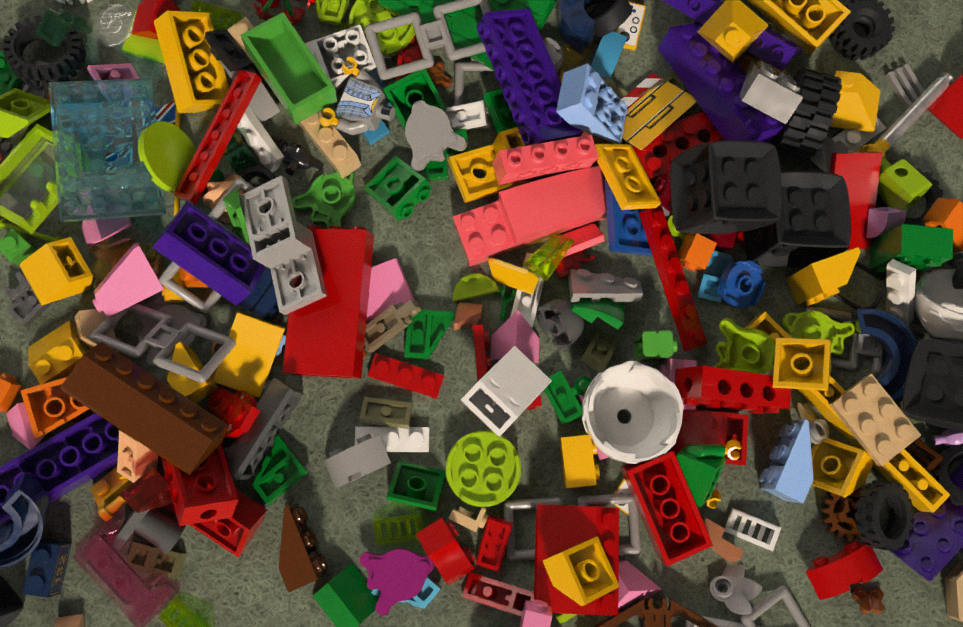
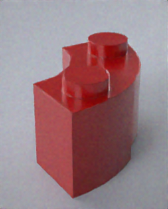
[416,518,475,585]
[805,540,883,600]

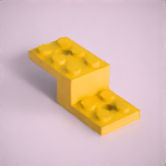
[448,127,532,203]

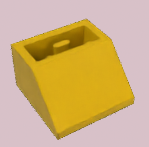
[20,237,93,306]

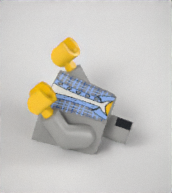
[320,57,395,135]

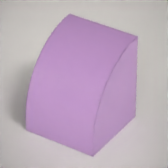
[866,207,907,238]

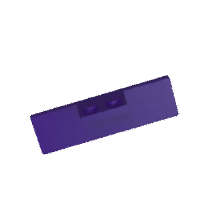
[890,463,963,582]

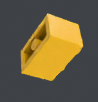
[559,435,600,488]

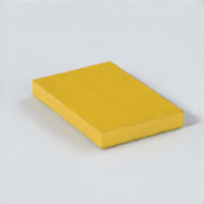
[595,144,661,210]
[212,311,286,397]

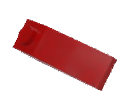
[462,572,534,618]

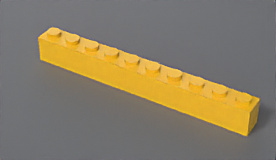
[745,312,950,513]

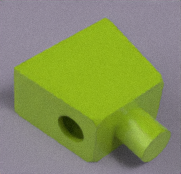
[877,157,933,210]

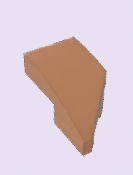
[454,301,483,330]
[704,518,744,563]

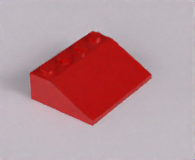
[534,504,619,615]

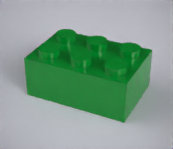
[870,224,953,276]

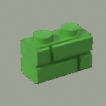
[634,331,677,362]

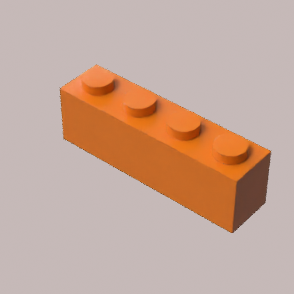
[20,377,89,440]

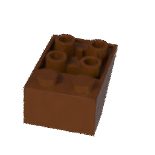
[278,503,327,593]

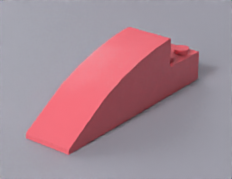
[453,166,607,267]

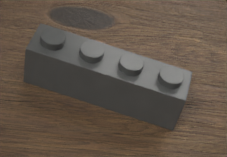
[223,377,303,480]

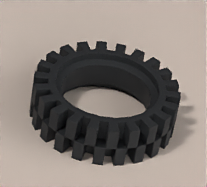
[2,15,85,87]

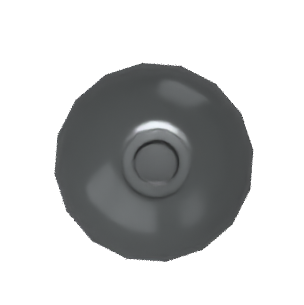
[537,299,584,349]

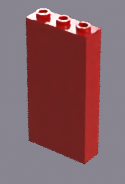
[283,225,374,379]

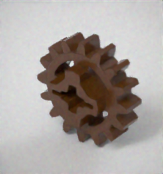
[819,488,863,541]

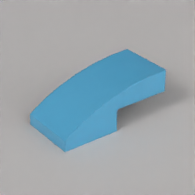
[591,31,627,78]
[697,250,733,303]

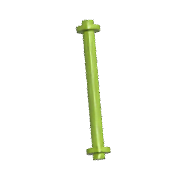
[0,218,63,242]

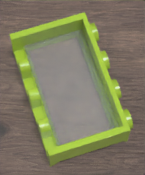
[0,124,92,234]

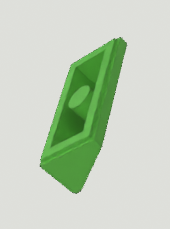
[223,189,250,244]

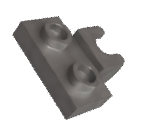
[2,272,53,327]

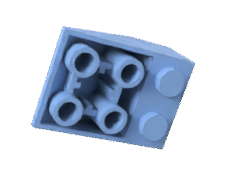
[556,64,627,144]
[759,419,814,503]

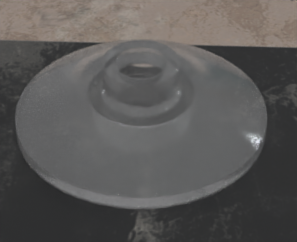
[92,4,135,47]

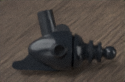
[271,136,323,176]

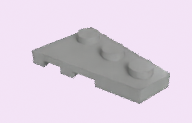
[568,269,643,302]

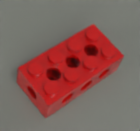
[627,112,725,184]
[675,366,791,414]
[161,445,239,526]

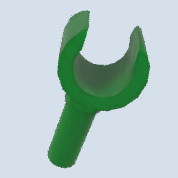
[499,285,515,320]

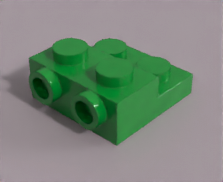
[363,155,432,222]

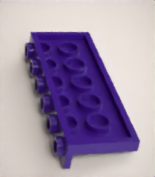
[663,0,803,71]
[477,8,583,146]

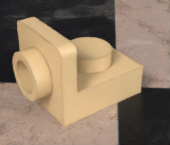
[448,506,489,532]

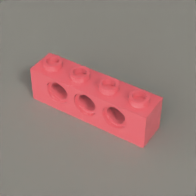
[492,135,598,185]

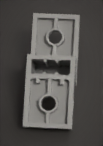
[240,175,327,315]

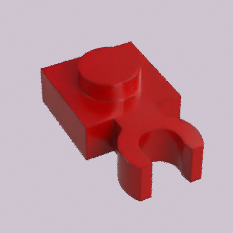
[549,248,594,279]

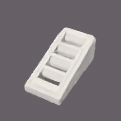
[725,508,781,551]

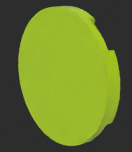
[349,0,415,56]
[138,121,196,193]
[446,431,521,507]

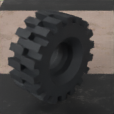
[830,0,895,61]

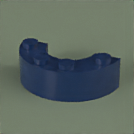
[558,0,603,55]
[850,309,917,402]
[0,472,49,568]

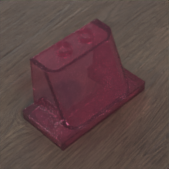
[73,520,180,627]

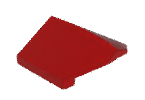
[131,0,181,40]

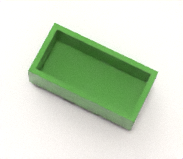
[241,12,337,125]

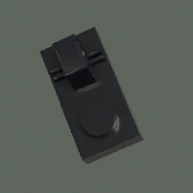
[204,29,252,72]

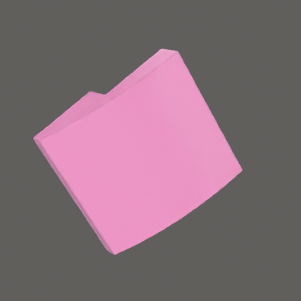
[367,258,415,322]

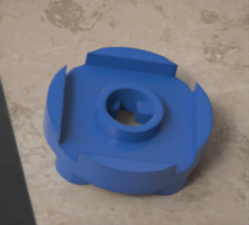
[717,260,765,309]

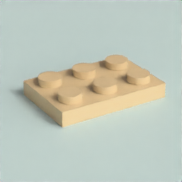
[829,373,921,466]

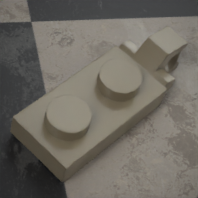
[364,299,422,352]

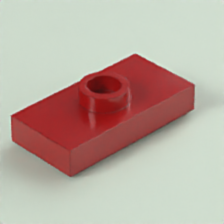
[475,515,514,572]

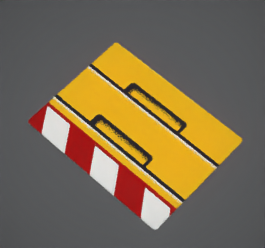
[621,73,697,150]

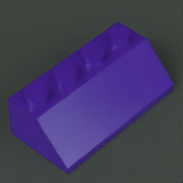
[152,201,265,306]

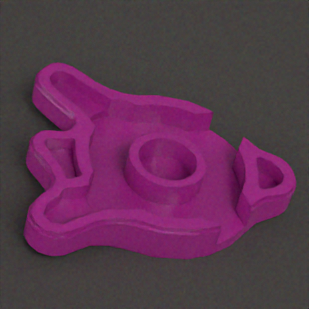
[359,547,434,616]

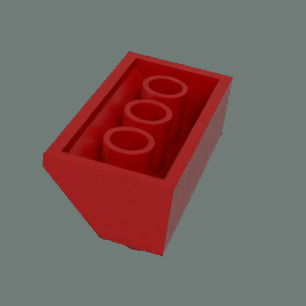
[620,450,713,567]
[157,474,267,558]

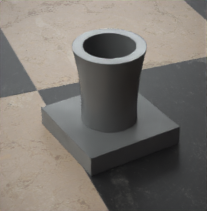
[111,483,186,555]

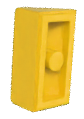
[488,257,539,294]

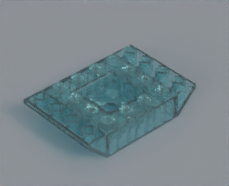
[48,78,166,222]

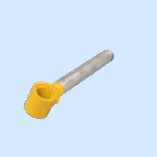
[855,72,954,157]

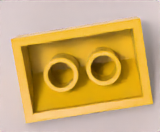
[787,247,861,306]

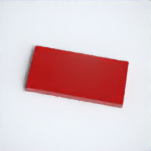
[830,152,882,250]

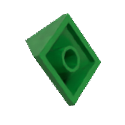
[383,69,447,131]
[386,460,446,511]
[313,563,379,627]

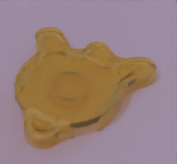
[89,238,157,289]

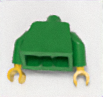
[668,440,741,509]

